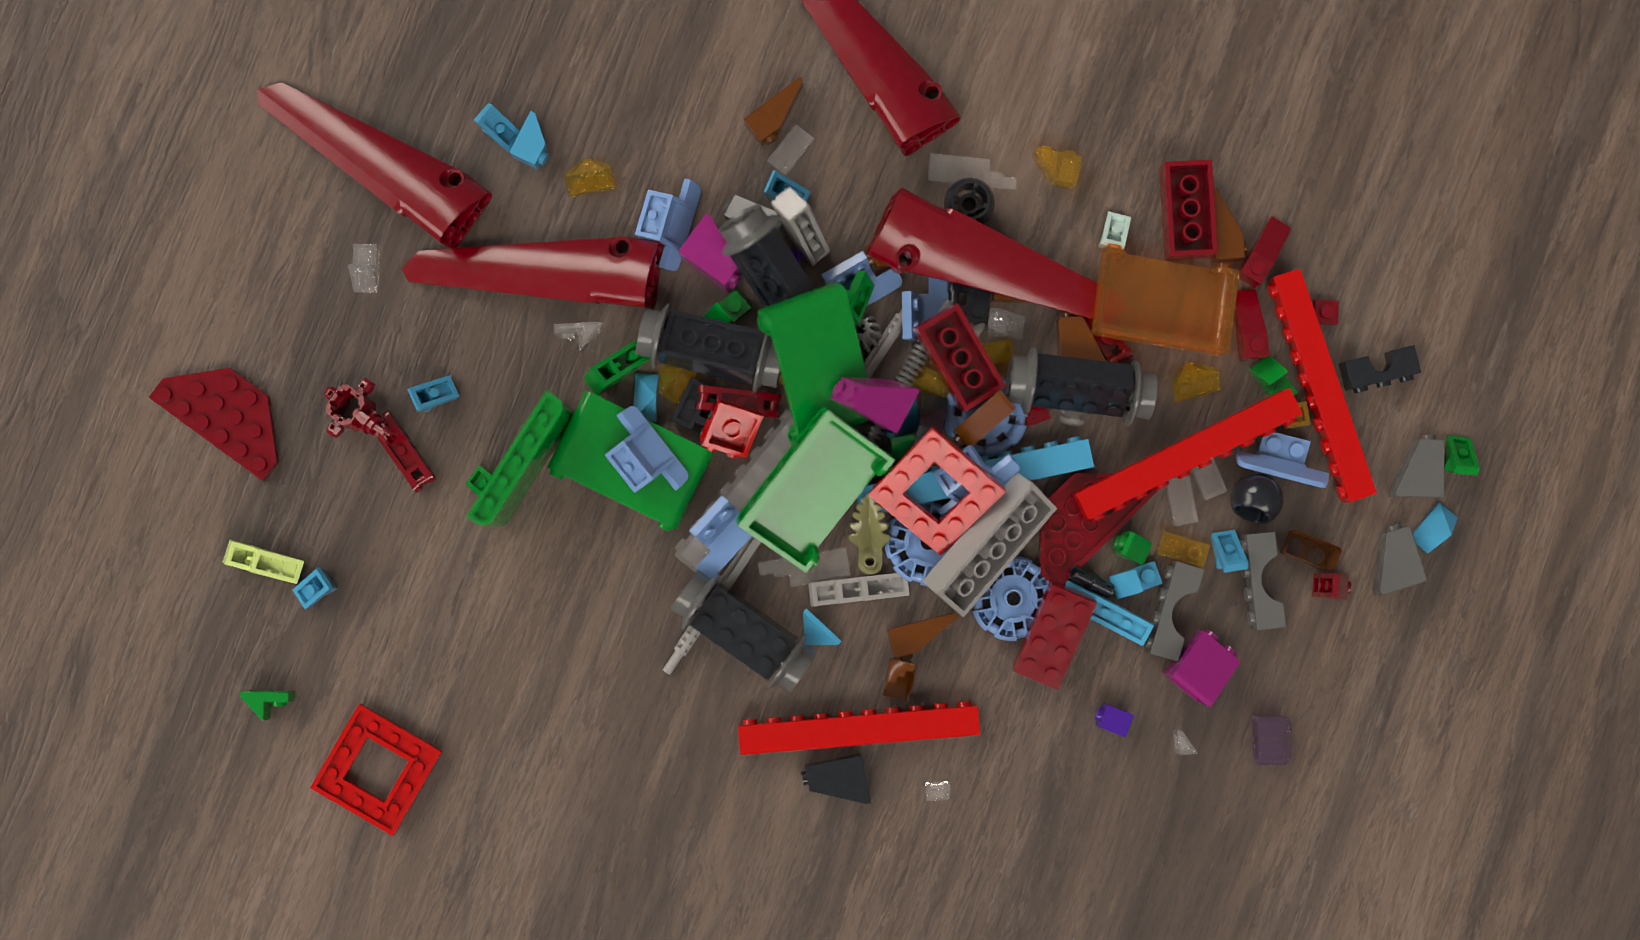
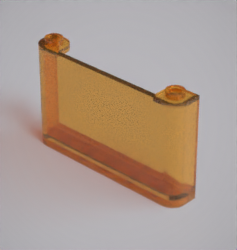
[1091,244,1240,356]

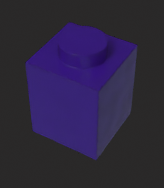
[1094,703,1134,738]

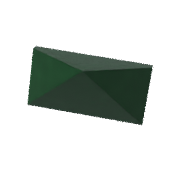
[889,434,915,466]

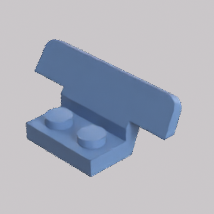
[635,179,701,271]
[822,251,902,306]
[902,277,949,364]
[605,406,688,493]
[1236,432,1329,488]
[933,445,1020,517]
[690,496,752,578]

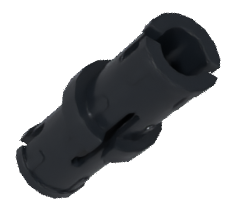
[1068,565,1115,598]

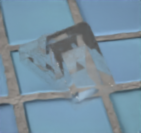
[348,244,379,292]
[988,308,1026,340]
[554,322,604,354]

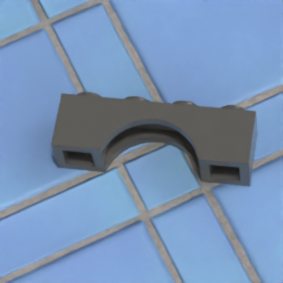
[1239,532,1286,630]
[1144,561,1204,662]

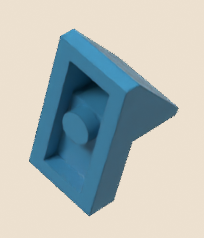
[473,103,520,152]
[764,170,810,202]
[407,375,460,412]
[1211,530,1248,573]
[1109,561,1162,599]
[292,567,338,610]

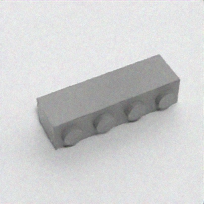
[771,187,830,266]

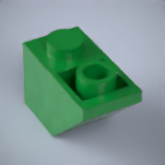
[1112,531,1153,565]

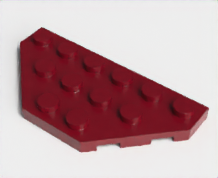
[149,368,279,481]
[1039,473,1158,584]

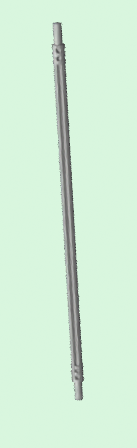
[663,309,903,675]

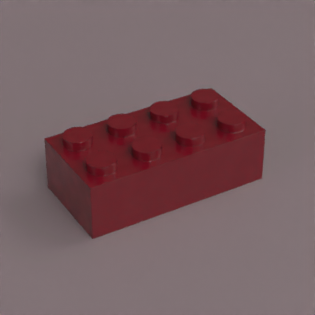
[1159,160,1218,261]
[912,303,1006,412]
[1013,579,1097,690]

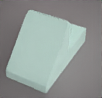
[1098,211,1131,253]

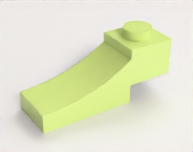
[223,539,304,584]

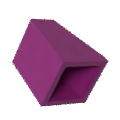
[678,213,741,292]
[830,377,920,433]
[1163,630,1241,708]

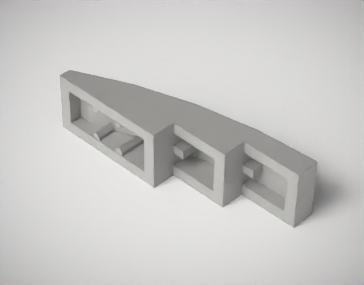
[808,572,909,607]

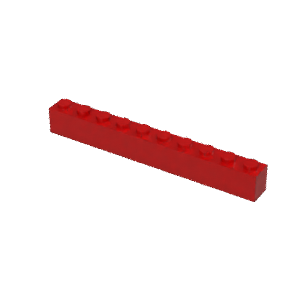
[1267,268,1377,503]
[1072,388,1303,522]
[738,701,980,755]

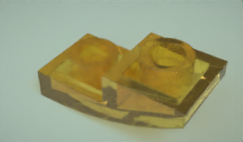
[1157,531,1210,569]

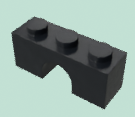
[1339,345,1421,394]

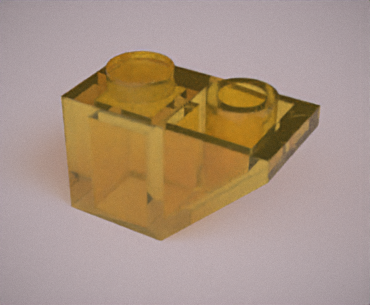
[1032,145,1082,189]

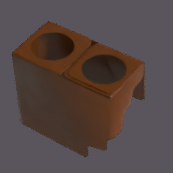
[1280,529,1342,571]
[882,659,916,701]

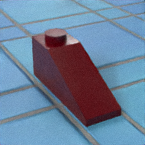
[1235,216,1291,288]
[1231,289,1270,361]
[1312,573,1351,600]

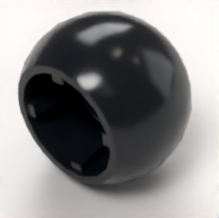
[943,177,995,224]
[1230,474,1284,524]

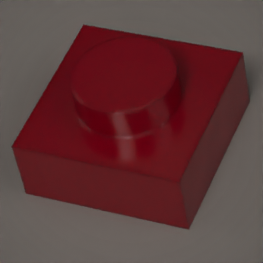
[1313,300,1339,326]
[1025,406,1051,428]

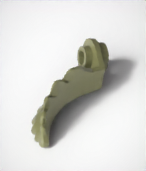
[848,493,891,576]

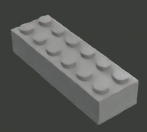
[922,473,1057,617]

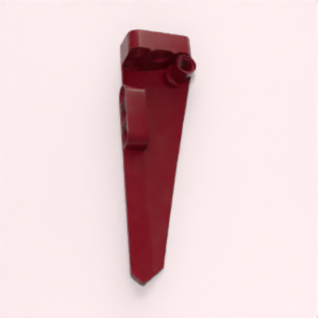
[801,0,961,156]
[258,82,492,248]
[866,187,1125,322]
[401,236,662,309]

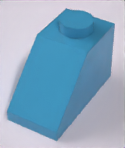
[509,111,549,170]

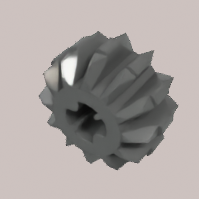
[854,313,882,353]

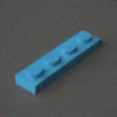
[1066,580,1154,646]

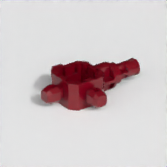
[324,378,398,446]

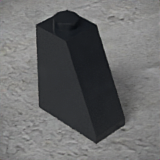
[914,393,948,445]
[801,753,871,804]

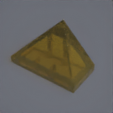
[564,158,615,197]
[982,338,1014,366]
[1172,362,1220,403]
[659,364,697,405]
[910,365,949,398]

